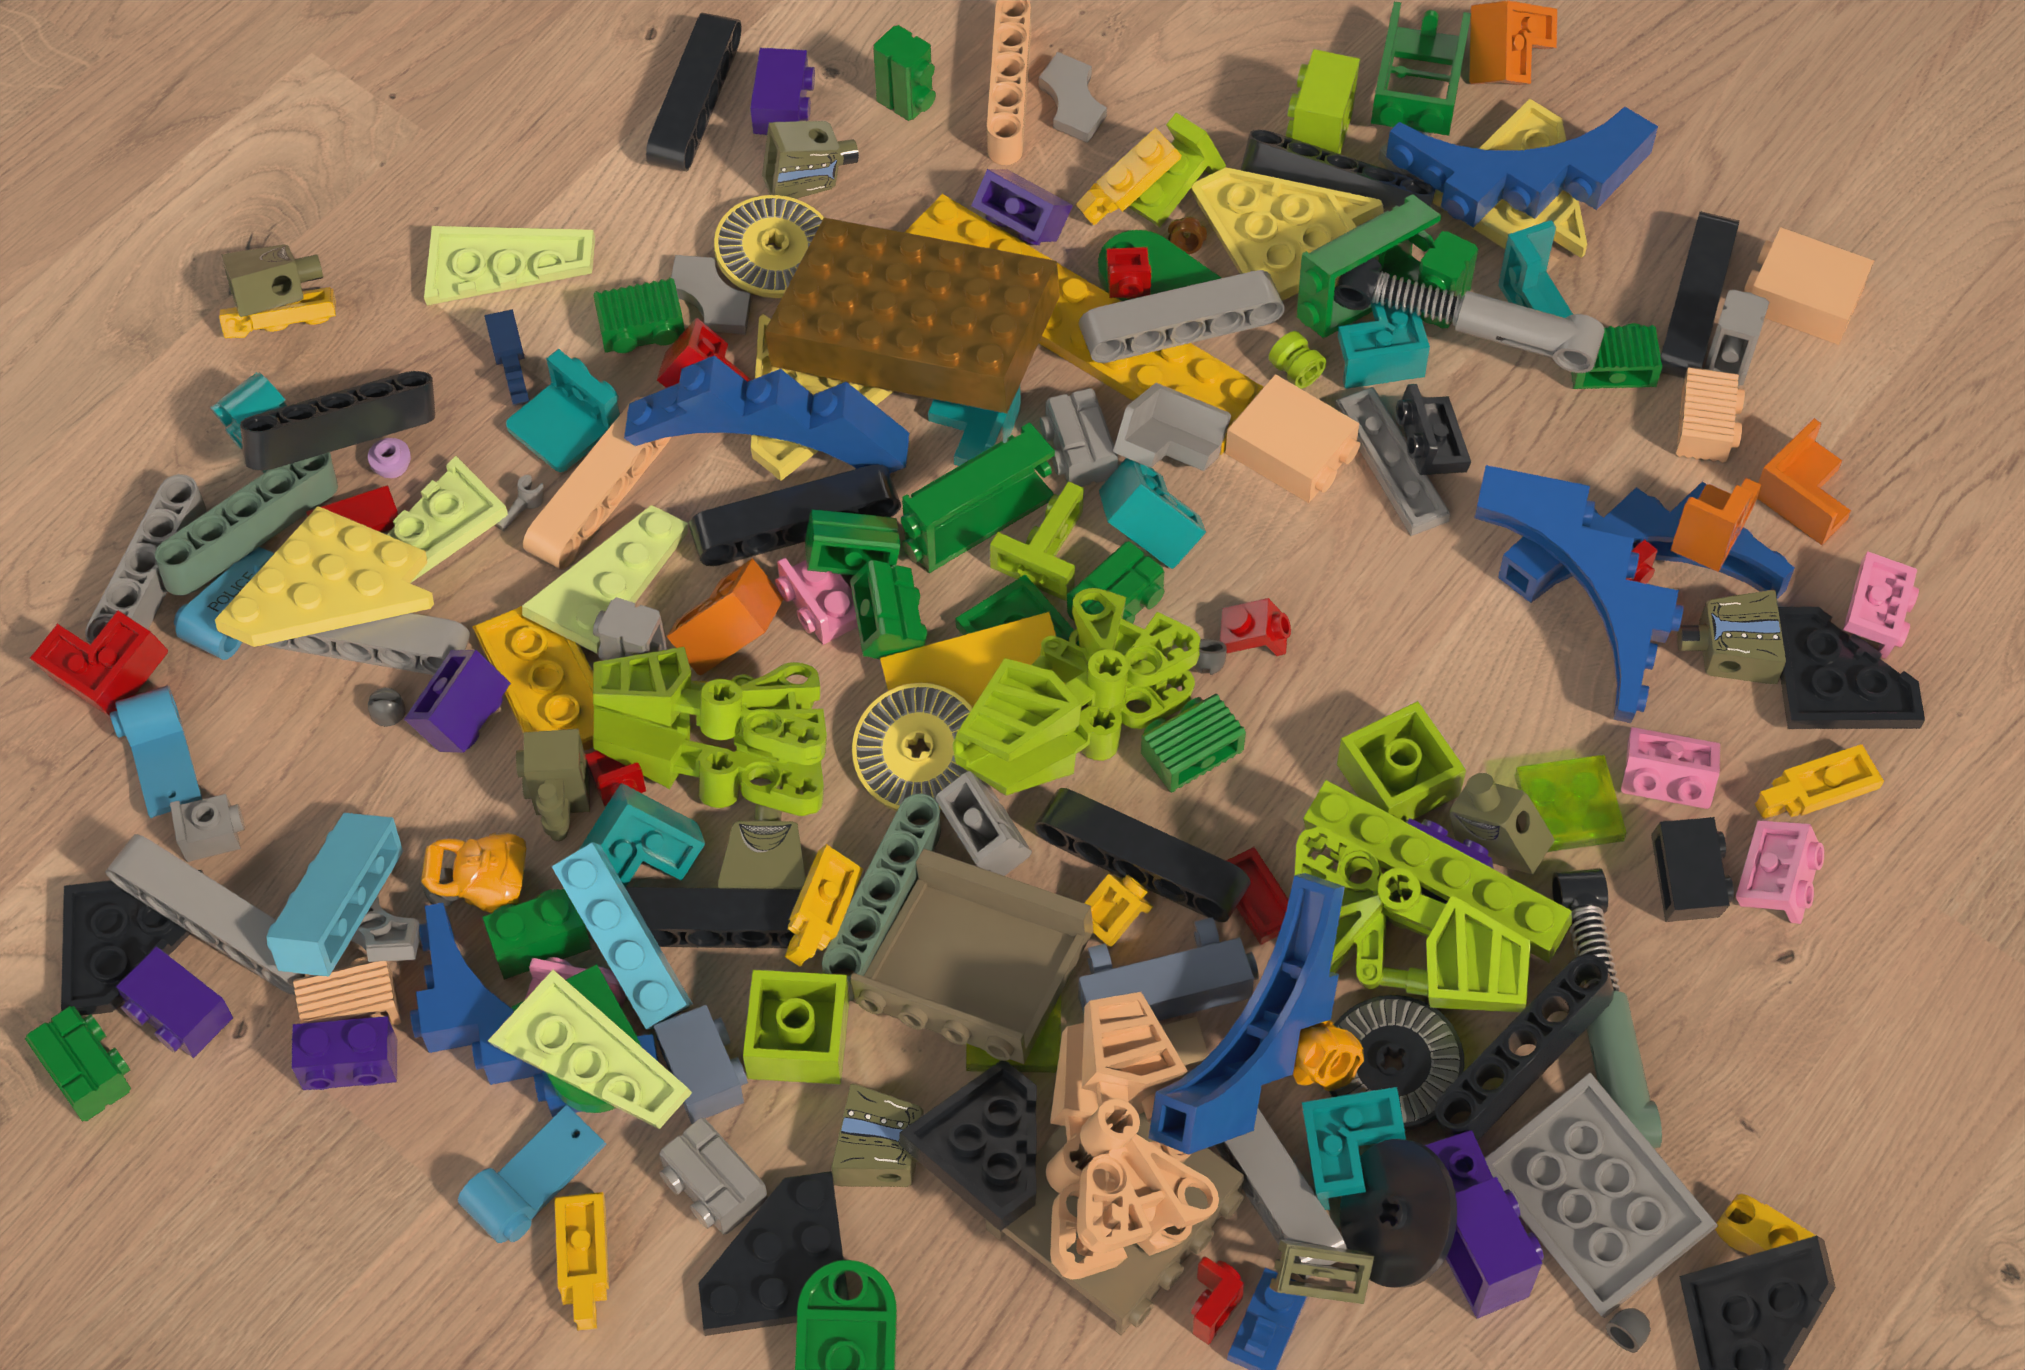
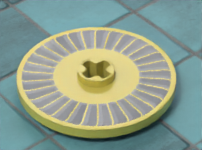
[714,195,824,298]
[852,683,972,811]

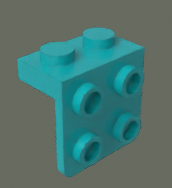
[506,349,620,472]

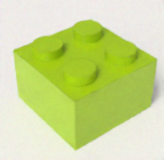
[1286,49,1360,154]
[1337,701,1466,823]
[743,970,850,1085]

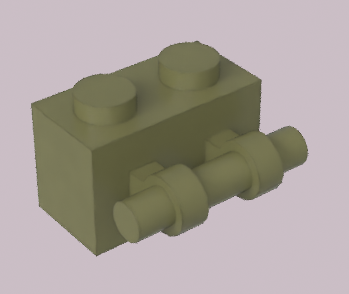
[516,729,590,842]

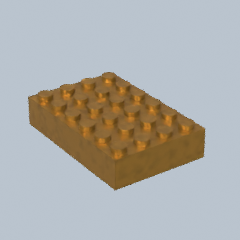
[765,217,1060,413]

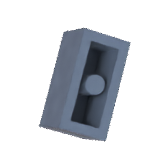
[653,1005,748,1124]

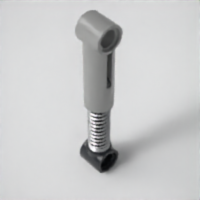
[1334,258,1604,373]

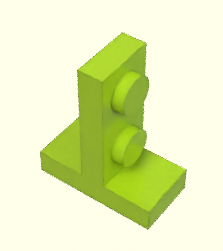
[1129,113,1226,228]
[990,481,1084,601]

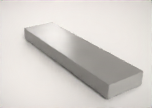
[1335,387,1450,536]

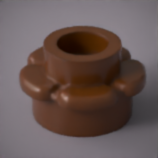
[1168,217,1207,255]

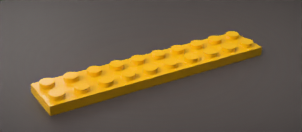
[905,194,1264,455]

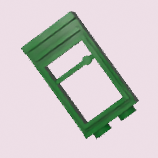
[1371,1,1471,136]
[1296,194,1441,338]
[900,422,1055,574]

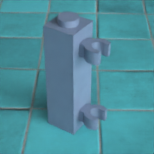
[1078,917,1259,1021]

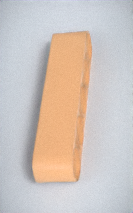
[987,0,1031,165]
[523,396,671,569]

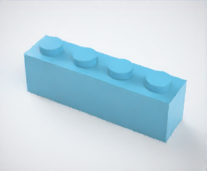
[266,813,403,977]
[551,842,693,1029]

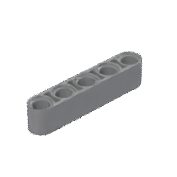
[1079,270,1285,363]
[85,474,207,645]
[265,613,470,675]
[105,834,305,995]
[1215,1108,1347,1280]

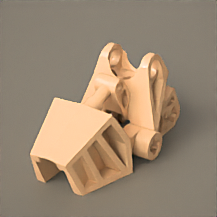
[1046,992,1219,1279]

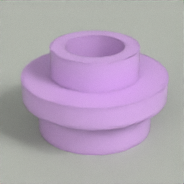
[368,438,411,478]

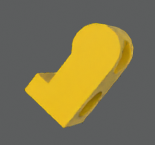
[1715,1194,1816,1255]

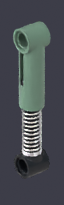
[1552,868,1662,1149]

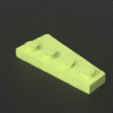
[424,226,595,306]
[387,456,508,582]
[522,505,688,653]
[488,970,692,1129]

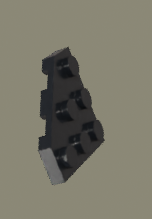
[1778,607,1925,729]
[61,870,204,1016]
[899,1060,1037,1232]
[698,1171,849,1336]
[1679,1235,1836,1370]

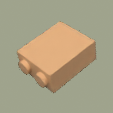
[1744,227,1874,345]
[1225,374,1360,503]

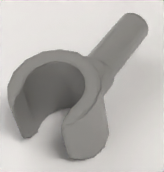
[496,475,544,531]

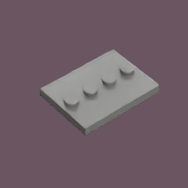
[1485,1073,1718,1318]

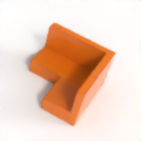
[1469,0,1557,85]
[1757,418,1851,545]
[1671,478,1762,572]
[666,558,784,675]

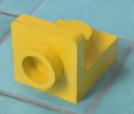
[1084,873,1153,947]

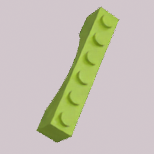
[1303,780,1572,963]

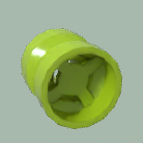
[1268,331,1327,389]

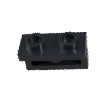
[1396,384,1471,475]

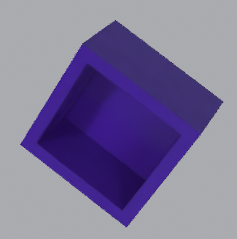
[1446,1176,1544,1319]

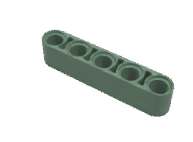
[155,452,338,595]
[822,793,941,1001]

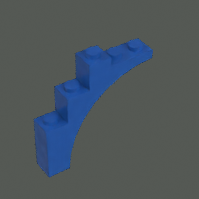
[1386,107,1658,228]
[624,356,910,473]
[1474,465,1684,723]
[1498,481,1795,603]
[1148,873,1345,1154]
[410,902,659,1117]

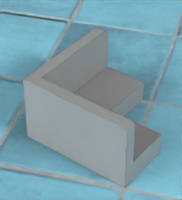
[1113,383,1231,471]

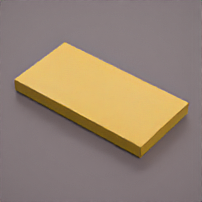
[473,606,594,751]
[880,612,1066,708]

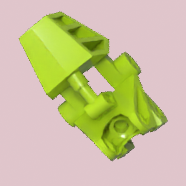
[952,588,1201,796]
[593,647,827,816]
[1295,826,1531,1012]

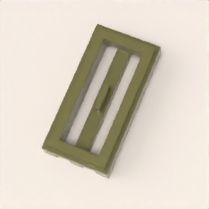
[1270,1240,1374,1304]

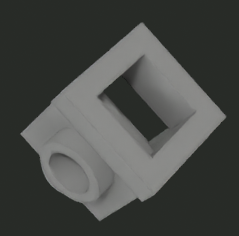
[170,794,245,862]

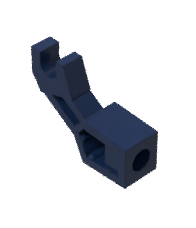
[484,309,529,406]

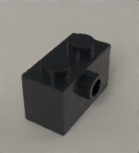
[1651,817,1734,922]

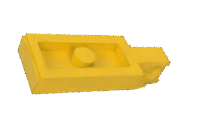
[1076,127,1182,226]
[219,287,336,338]
[1754,744,1884,819]
[785,844,864,967]
[555,1192,609,1331]

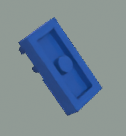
[1227,1268,1307,1370]

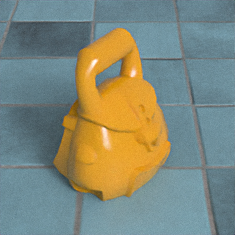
[421,832,527,913]
[1293,1020,1364,1092]

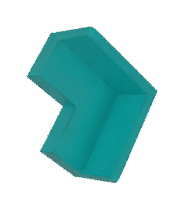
[1498,220,1574,318]
[1337,282,1430,389]
[928,386,1021,466]
[1099,458,1206,569]
[578,783,705,887]
[1302,1087,1406,1210]

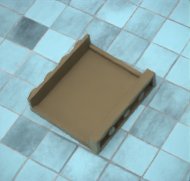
[850,849,1093,1064]
[985,1112,1244,1335]

